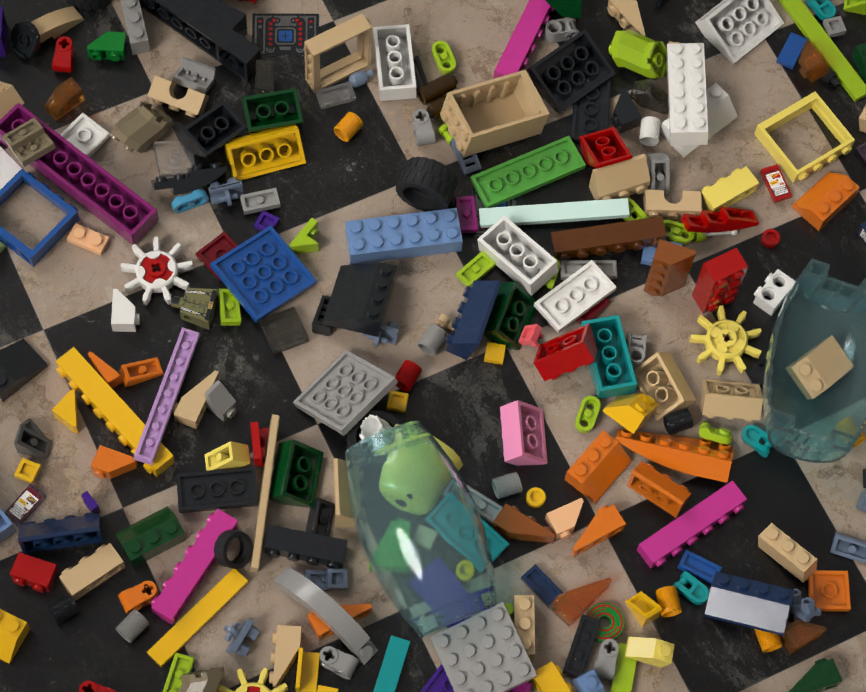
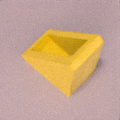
[52,390,78,433]
[625,591,662,628]

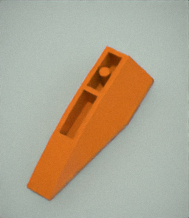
[616,429,735,483]

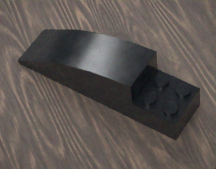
[139,0,262,82]

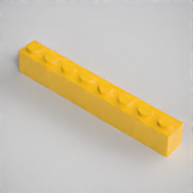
[55,347,175,477]

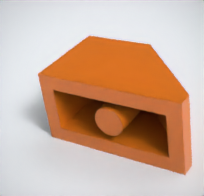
[90,445,138,479]

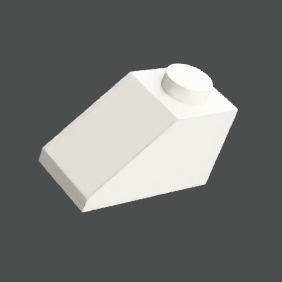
[111,289,140,332]

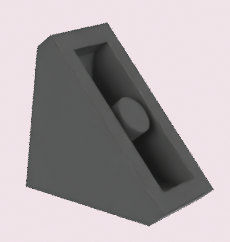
[14,418,52,459]

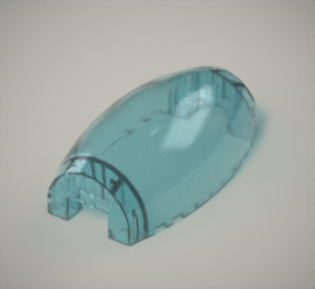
[763,258,866,463]
[345,421,497,639]

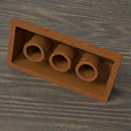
[644,239,697,297]

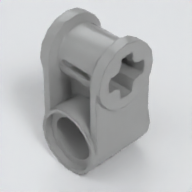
[544,17,580,43]
[412,109,436,146]
[626,332,647,370]
[593,639,619,680]
[319,646,359,680]

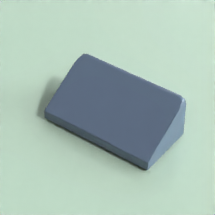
[830,531,866,564]

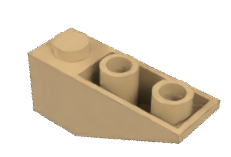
[607,0,645,36]
[269,625,302,689]

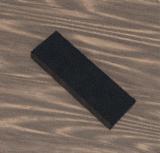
[562,614,601,677]

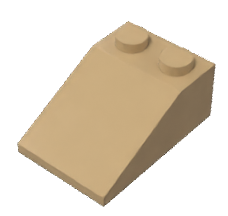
[785,335,854,400]

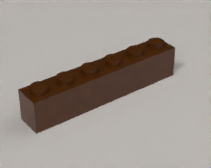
[551,216,666,261]

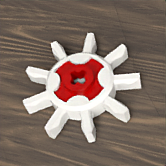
[120,237,193,306]

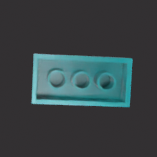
[580,315,637,399]

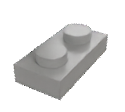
[240,188,281,215]

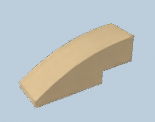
[31,6,84,43]

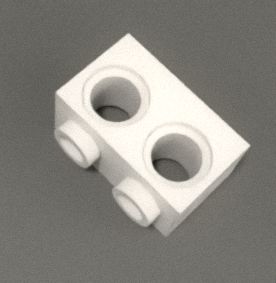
[753,269,796,316]

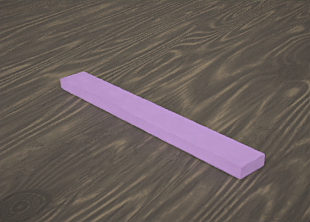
[133,327,200,465]

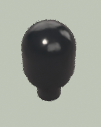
[819,66,841,88]

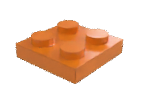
[807,570,851,612]

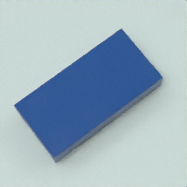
[776,32,807,70]
[677,549,722,585]

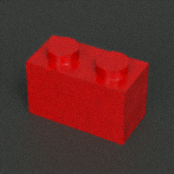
[10,552,59,593]

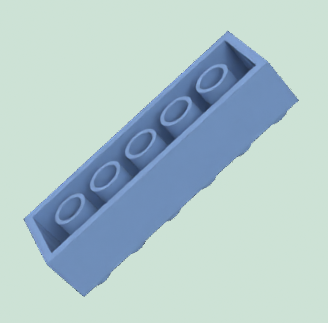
[345,208,463,265]

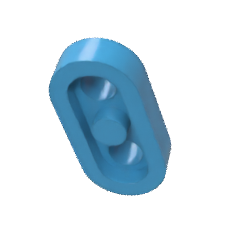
[171,189,209,213]

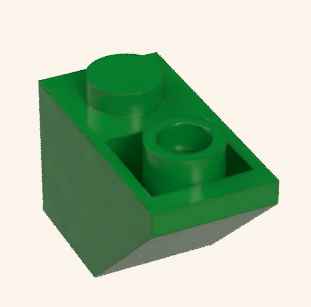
[87,31,127,61]

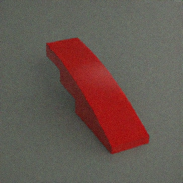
[681,207,759,233]

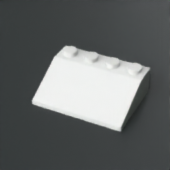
[695,0,784,64]

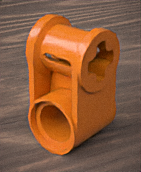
[118,581,159,614]

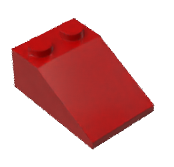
[579,127,632,169]

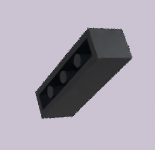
[264,525,348,569]

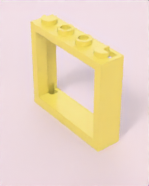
[754,91,855,183]

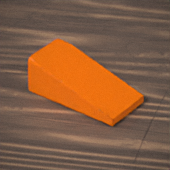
[88,351,122,388]
[119,357,164,387]

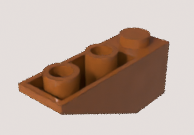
[492,504,556,544]

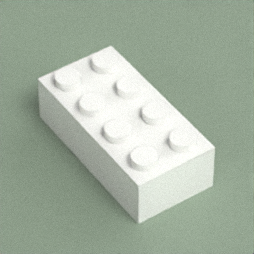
[373,24,416,101]
[477,216,559,296]

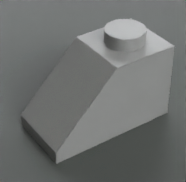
[647,153,670,195]
[205,380,237,422]

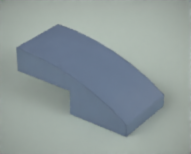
[305,568,348,592]

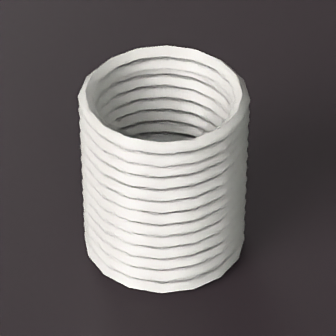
[639,116,661,146]

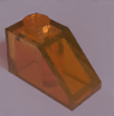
[798,40,830,83]
[44,77,85,121]
[779,620,827,655]

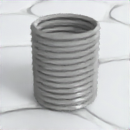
[418,324,447,356]
[492,472,523,499]
[116,610,149,643]

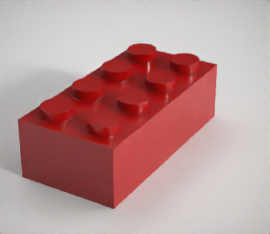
[692,248,748,314]

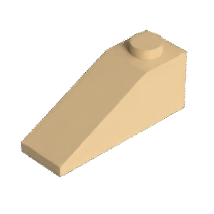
[172,371,220,429]

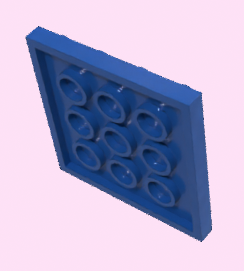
[210,225,317,323]

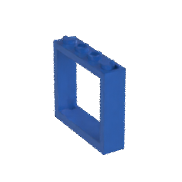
[0,169,80,267]

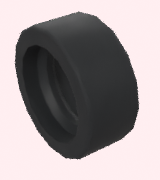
[214,529,253,569]

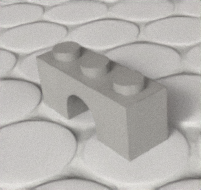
[120,0,150,55]

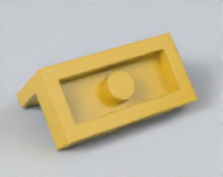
[295,648,320,692]

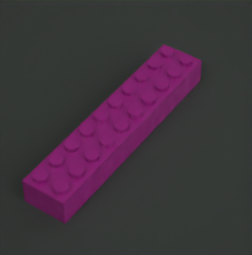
[0,103,159,245]

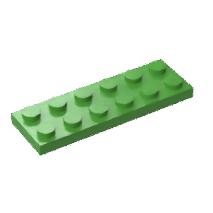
[470,136,586,208]

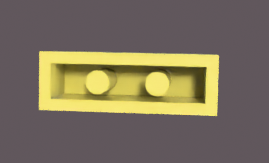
[701,166,759,212]

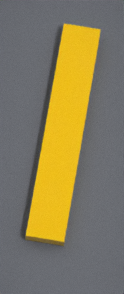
[147,569,249,668]

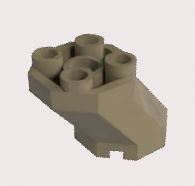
[111,101,174,153]
[179,667,225,692]

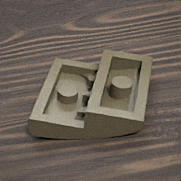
[2,118,56,167]

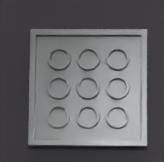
[293,350,398,436]
[430,602,538,692]

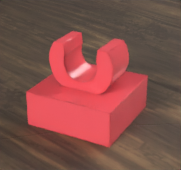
[518,324,544,347]

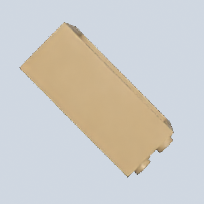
[440,70,550,157]

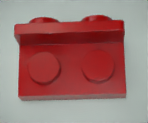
[250,422,274,467]

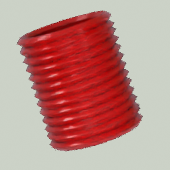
[394,360,422,391]

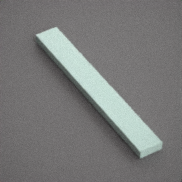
[479,198,630,228]

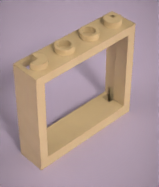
[304,13,373,93]

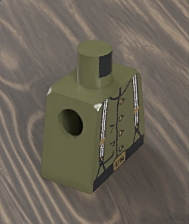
[171,288,218,330]

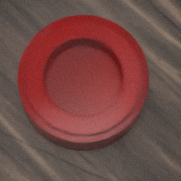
[761,229,781,248]

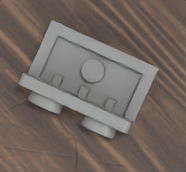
[172,57,216,94]

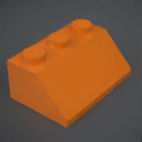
[792,172,860,231]
[564,430,631,504]
[627,461,691,518]

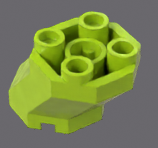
[609,30,667,79]

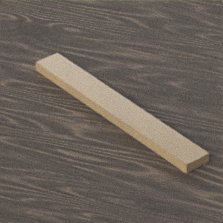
[250,414,280,573]

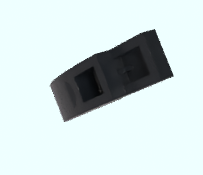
[151,162,227,195]

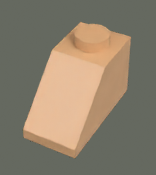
[545,498,583,540]

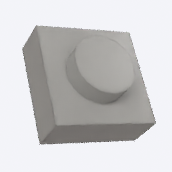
[823,16,847,38]

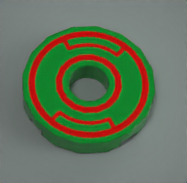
[586,603,625,642]

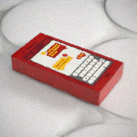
[760,164,792,203]

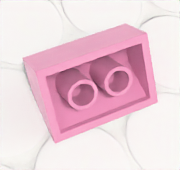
[500,400,548,466]

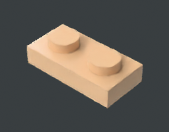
[67,223,110,256]

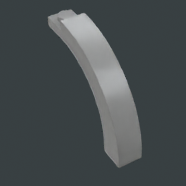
[274,567,378,665]

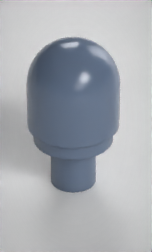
[349,69,374,87]

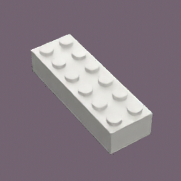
[667,43,708,146]

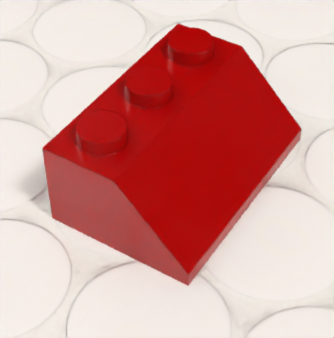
[533,324,597,381]

